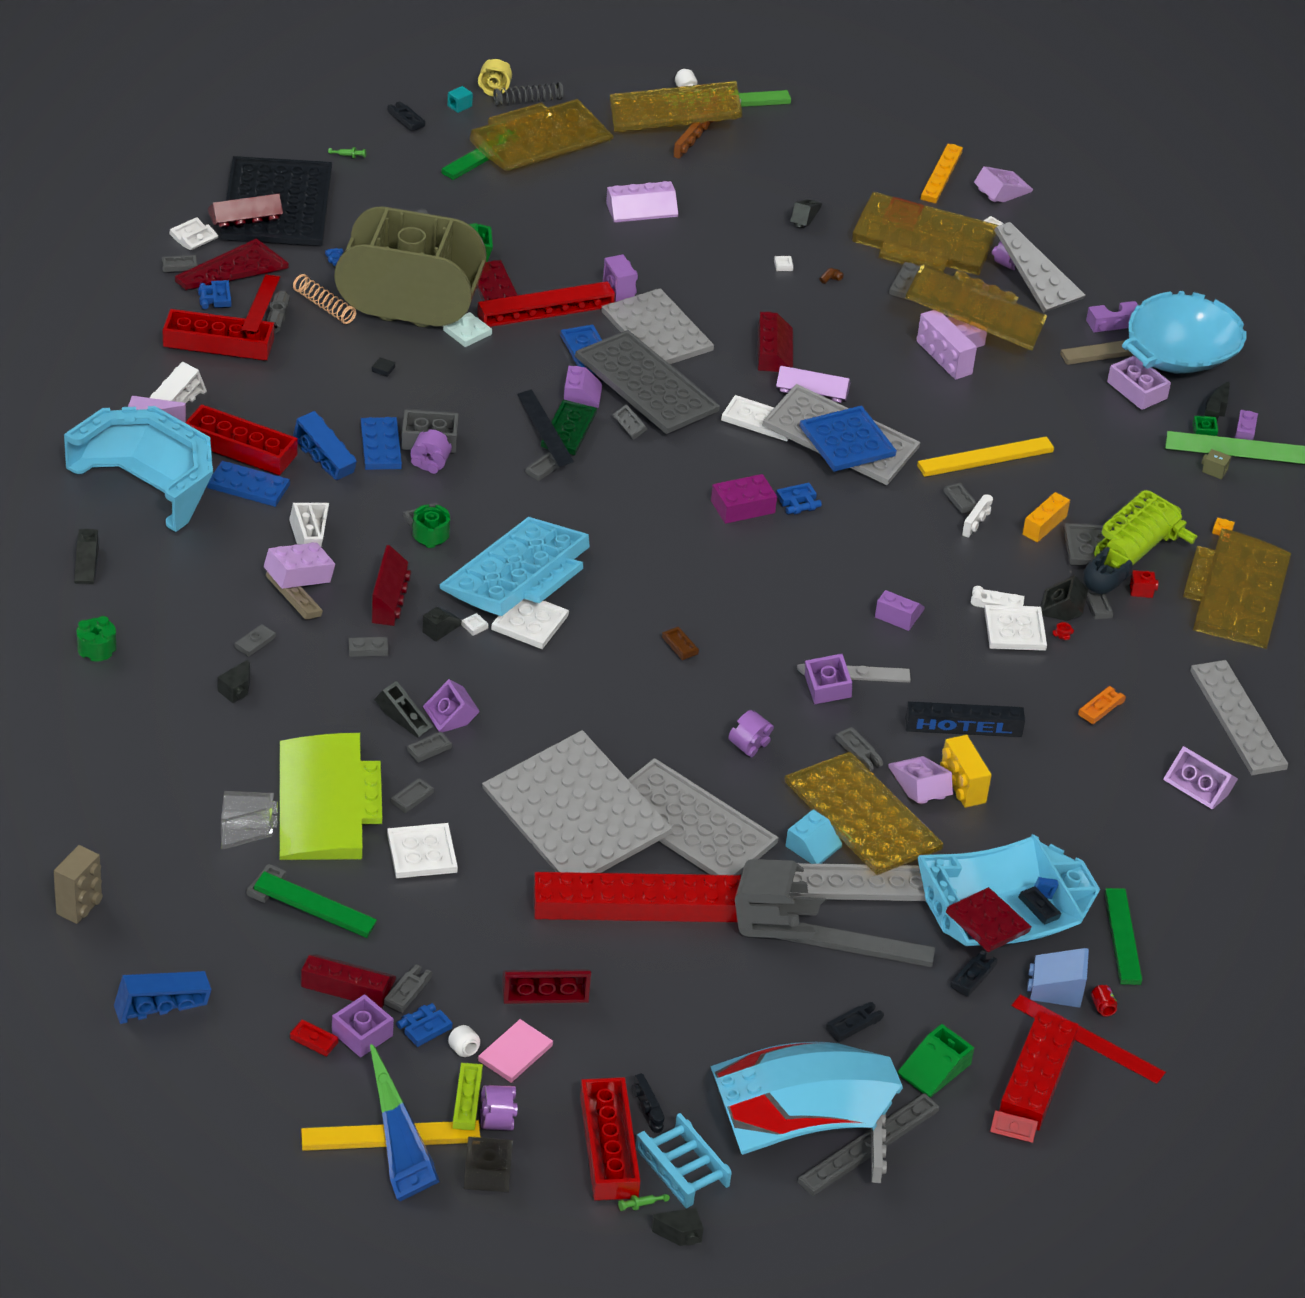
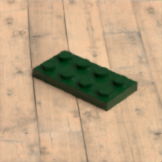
[541,399,597,455]

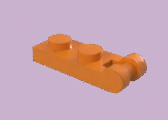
[1078,686,1126,724]

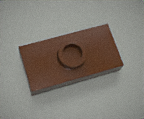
[662,627,699,660]

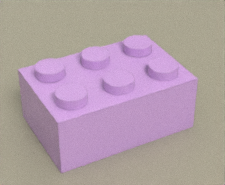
[1107,356,1171,410]
[264,542,335,589]

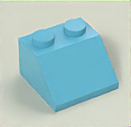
[785,809,842,864]

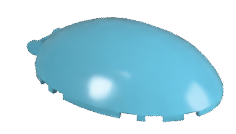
[1122,291,1247,374]

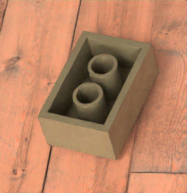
[54,845,103,924]

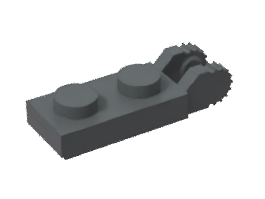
[835,727,883,772]
[384,964,433,1013]

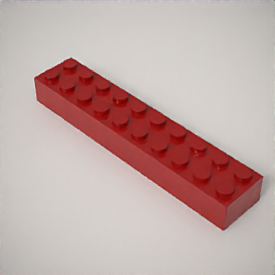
[534,872,741,922]

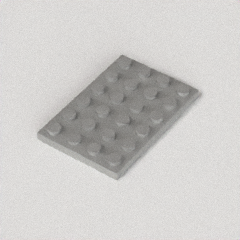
[602,288,714,364]

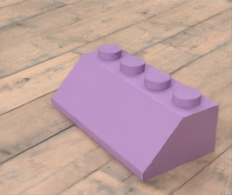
[606,181,678,222]
[776,366,850,403]

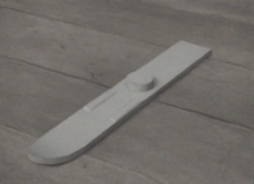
[797,664,910,683]

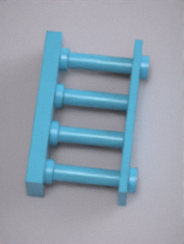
[635,1113,732,1208]

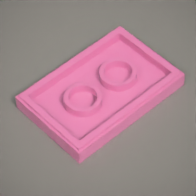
[478,1019,553,1083]

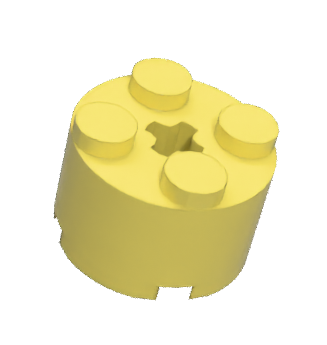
[478,59,512,96]

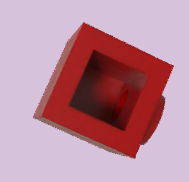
[1130,570,1158,598]

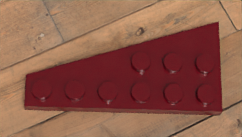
[175,239,289,290]

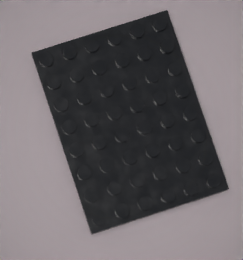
[221,156,332,246]

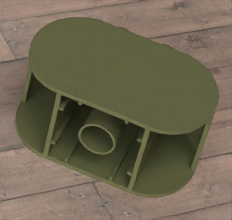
[335,207,486,327]

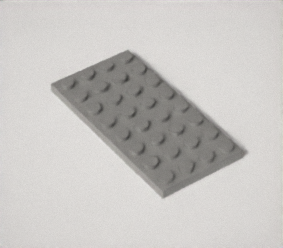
[762,384,920,485]
[628,758,778,875]

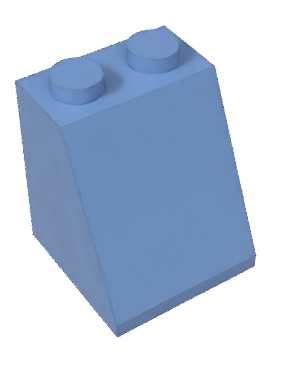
[1027,948,1089,1008]

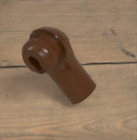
[819,268,844,284]

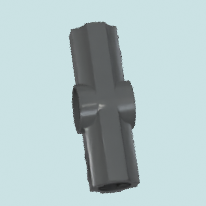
[267,291,290,334]

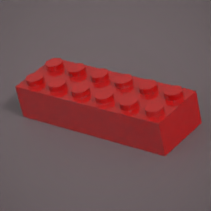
[163,309,274,360]
[185,404,298,475]
[999,1010,1079,1131]
[580,1077,640,1201]

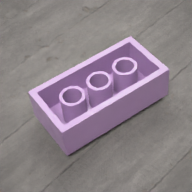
[917,309,977,380]

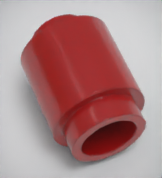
[1091,985,1117,1017]

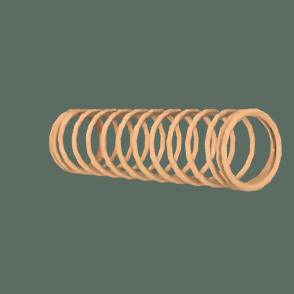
[293,274,356,324]

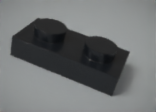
[1018,886,1062,925]

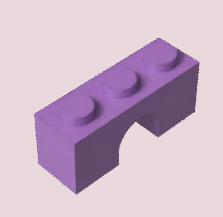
[1086,301,1138,333]

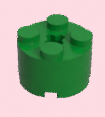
[412,504,450,548]
[76,616,117,661]

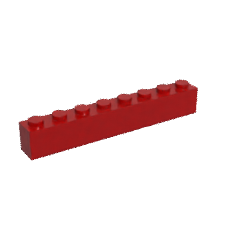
[477,281,615,327]

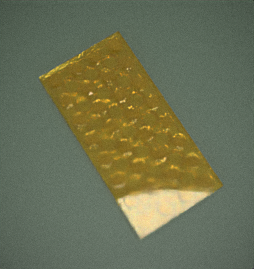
[610,81,742,132]
[785,752,943,875]

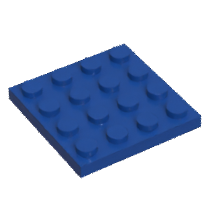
[799,406,897,471]

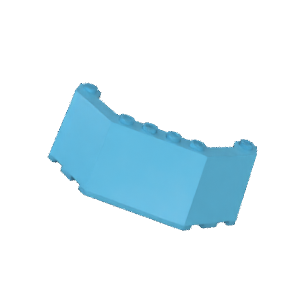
[64,406,213,532]

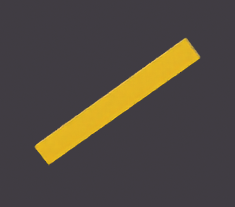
[917,436,1054,477]
[301,1120,480,1151]

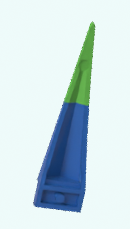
[370,1044,440,1201]

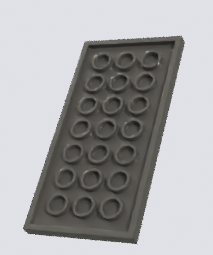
[575,330,720,434]

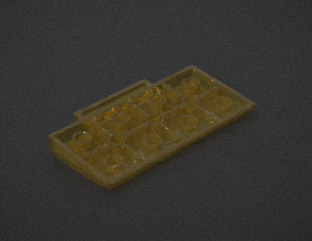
[470,99,614,171]
[853,192,999,275]
[905,264,1047,350]
[1183,528,1291,649]

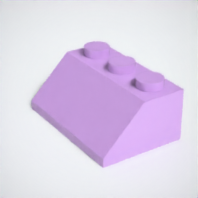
[1163,746,1238,810]

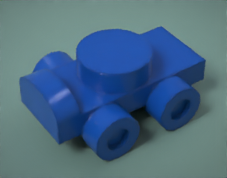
[325,248,343,266]

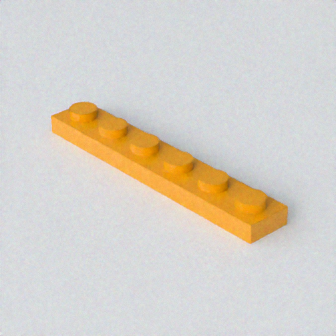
[921,144,963,203]

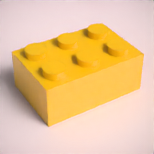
[940,735,992,808]

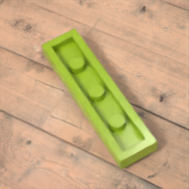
[453,1063,483,1130]

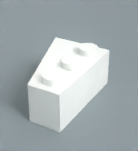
[150,361,207,403]
[289,503,329,547]

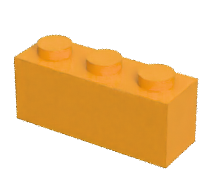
[1022,492,1070,543]

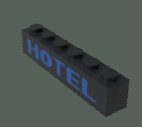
[905,701,1025,737]

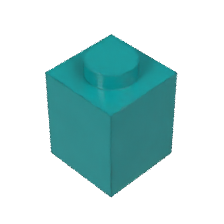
[447,86,473,113]

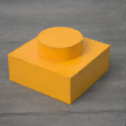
[1212,517,1235,538]

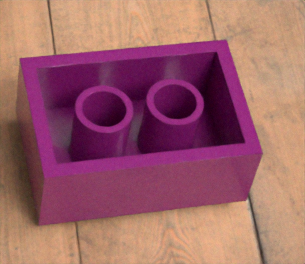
[711,474,777,524]

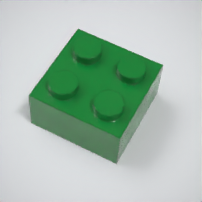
[1192,416,1218,436]

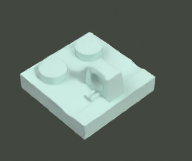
[443,312,492,347]

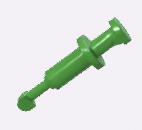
[328,147,366,158]
[618,1194,670,1211]

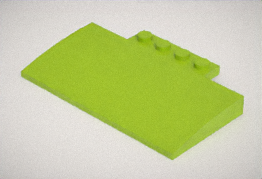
[280,733,382,860]

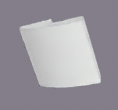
[169,217,218,250]

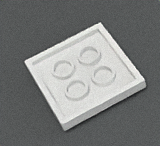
[491,599,569,649]
[984,605,1047,650]
[387,823,458,878]

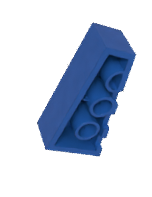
[293,411,357,480]
[114,971,212,1024]

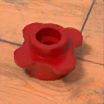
[1052,622,1074,640]

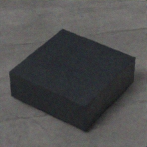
[372,357,396,377]

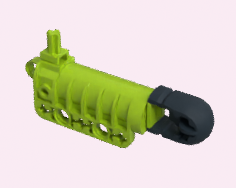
[1083,490,1197,594]

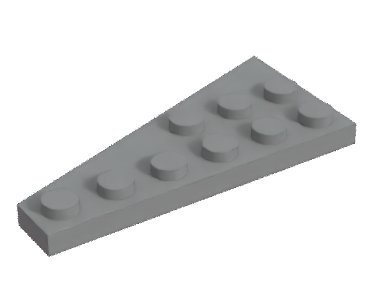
[994,222,1086,313]

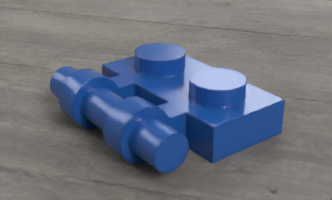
[198,280,231,309]
[776,483,822,514]
[396,1003,453,1047]

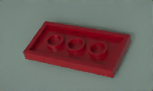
[477,260,518,301]

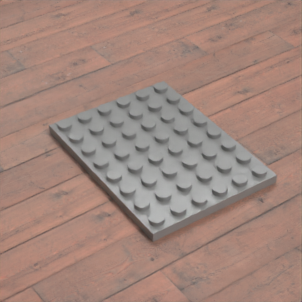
[482,730,672,873]

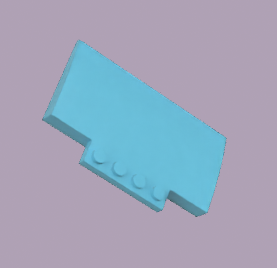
[439,517,590,616]

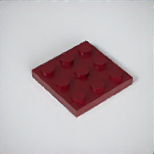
[946,887,1032,952]

